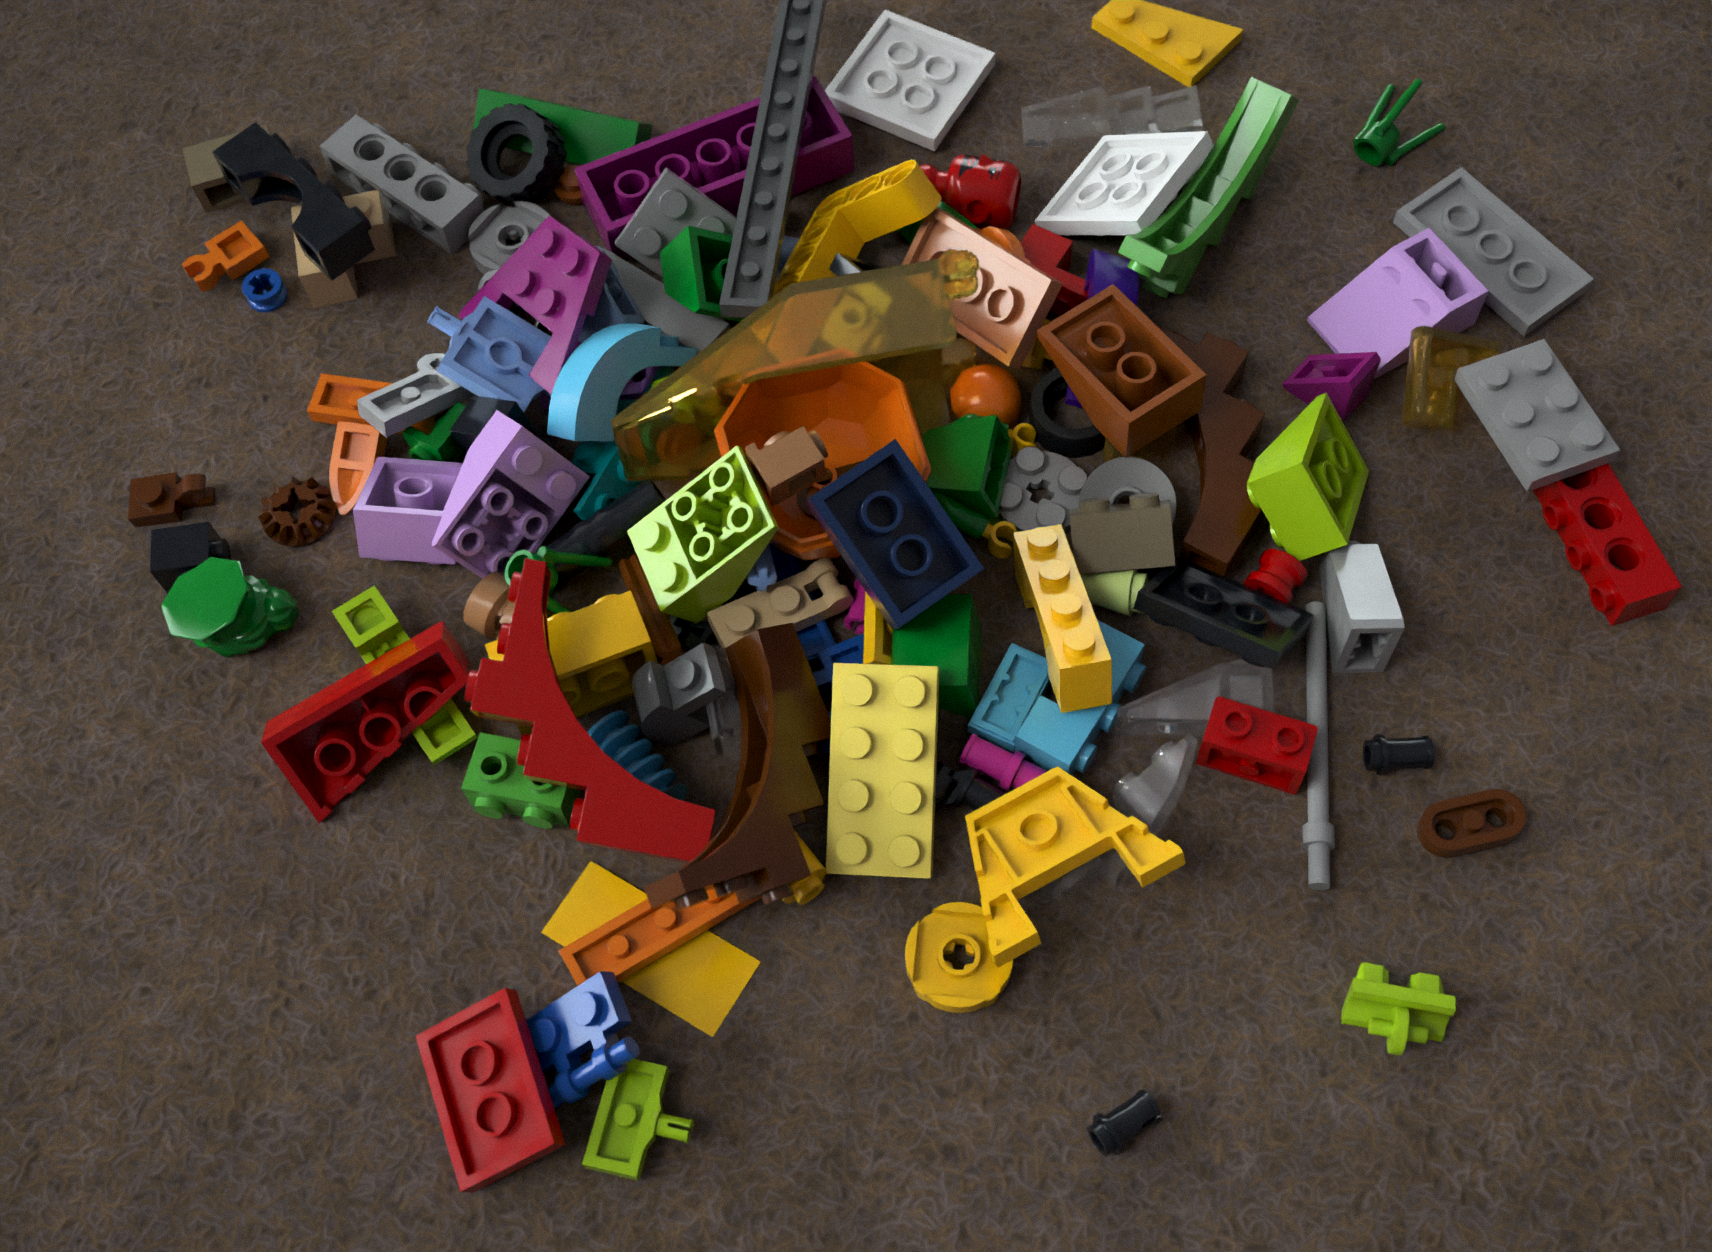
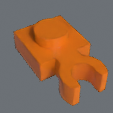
[182,220,269,292]

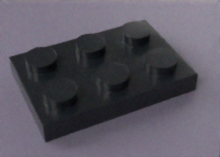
[1133,557,1314,670]

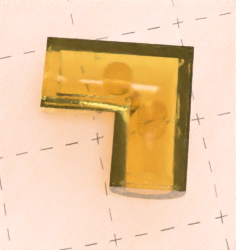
[1401,326,1501,429]

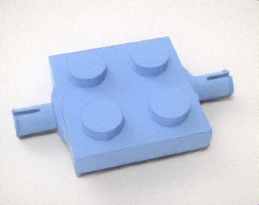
[427,296,552,412]

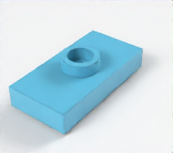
[968,643,1050,753]

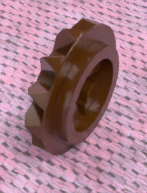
[258,477,336,547]

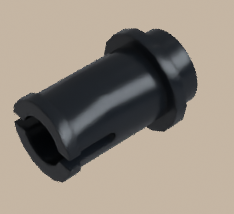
[1363,734,1435,776]
[1087,1090,1163,1157]

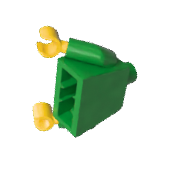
[922,413,1036,559]

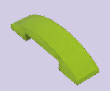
[332,585,477,765]

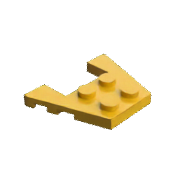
[965,766,1186,967]

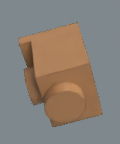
[745,426,828,507]

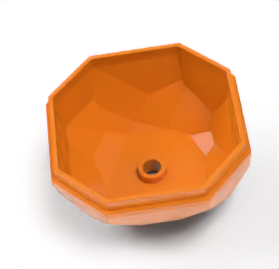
[714,350,932,560]

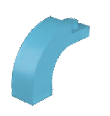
[547,323,697,441]

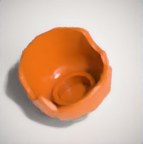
[950,364,1022,429]

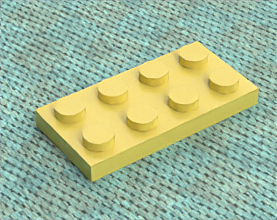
[826,663,940,879]

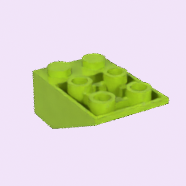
[627,445,779,624]

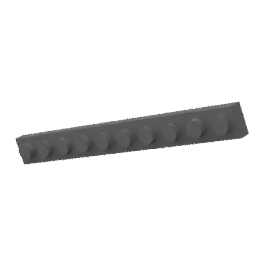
[719,0,827,319]

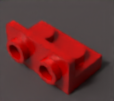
[1195,697,1318,795]

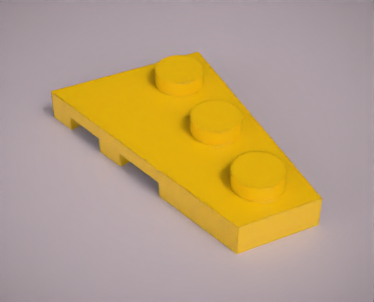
[1091,0,1244,89]

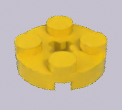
[905,902,1013,1013]

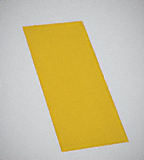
[541,861,761,1037]

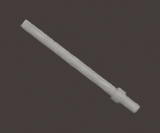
[1302,602,1335,890]

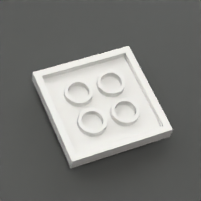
[825,10,995,152]
[1034,131,1214,236]

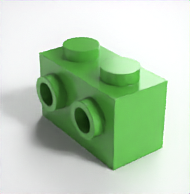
[461,732,580,829]

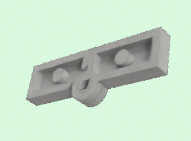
[357,353,476,437]

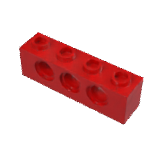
[1533,463,1682,626]

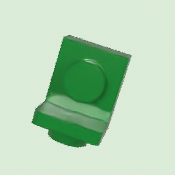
[402,402,466,463]

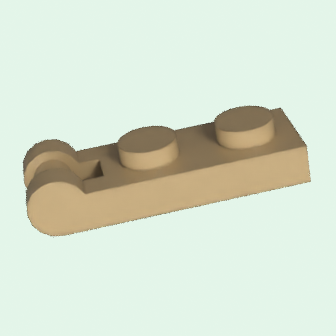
[707,558,854,661]

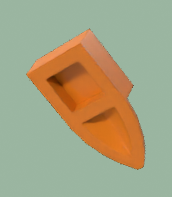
[329,421,387,516]

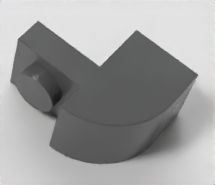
[632,643,727,747]

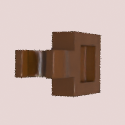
[128,472,215,527]

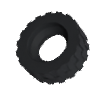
[466,103,567,207]

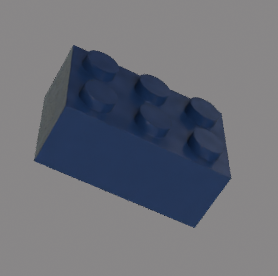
[805,439,984,630]

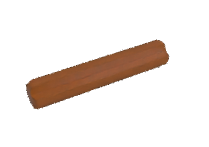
[618,554,683,666]

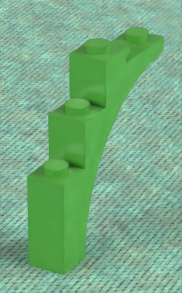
[1118,77,1299,298]

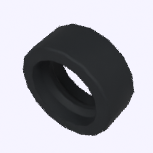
[1029,368,1109,458]

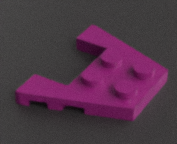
[458,215,612,395]

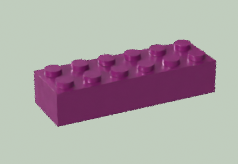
[574,76,855,261]

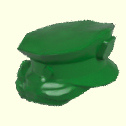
[161,557,300,658]

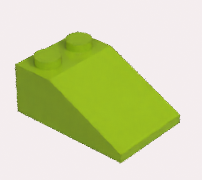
[1247,392,1369,561]

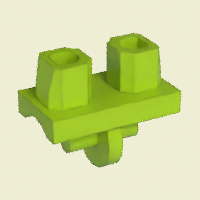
[1341,962,1456,1056]

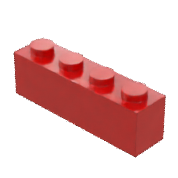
[261,620,470,823]

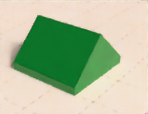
[891,594,982,719]

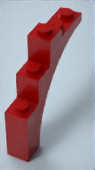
[465,558,716,863]

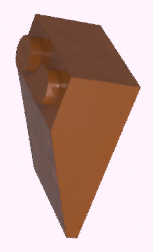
[1037,284,1207,458]

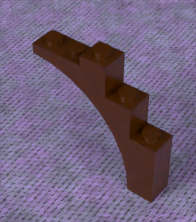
[1155,324,1265,578]
[644,623,831,911]

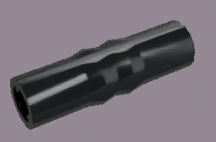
[535,478,666,592]

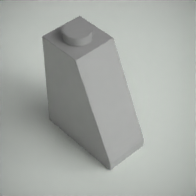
[1319,540,1405,673]

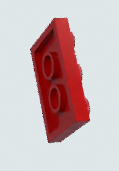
[415,988,566,1193]

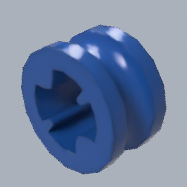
[242,268,288,313]

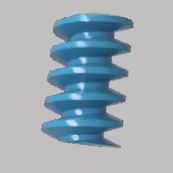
[587,710,688,801]

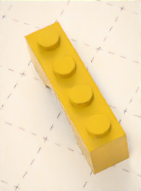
[1013,524,1112,713]

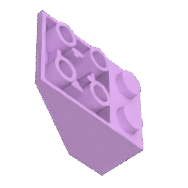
[1307,228,1488,379]
[431,410,590,579]

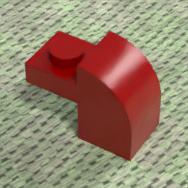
[1020,224,1088,317]

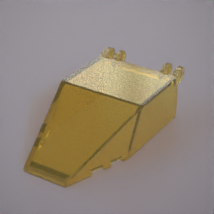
[611,249,979,481]

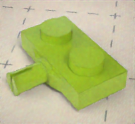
[582,1059,694,1181]

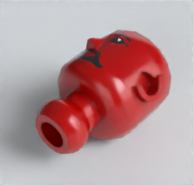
[919,154,1021,230]

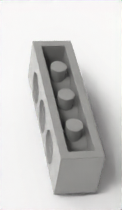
[319,115,484,255]

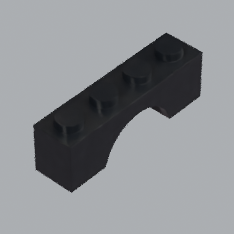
[212,122,375,281]

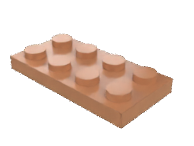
[898,207,1063,369]

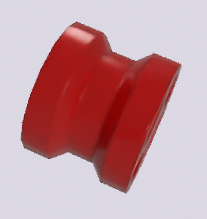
[1244,549,1308,604]

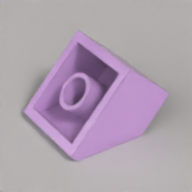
[353,457,463,565]

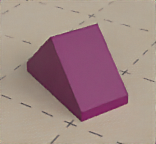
[1282,352,1381,423]

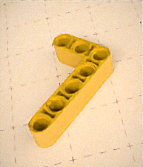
[750,160,941,366]

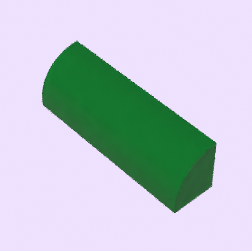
[473,88,653,165]

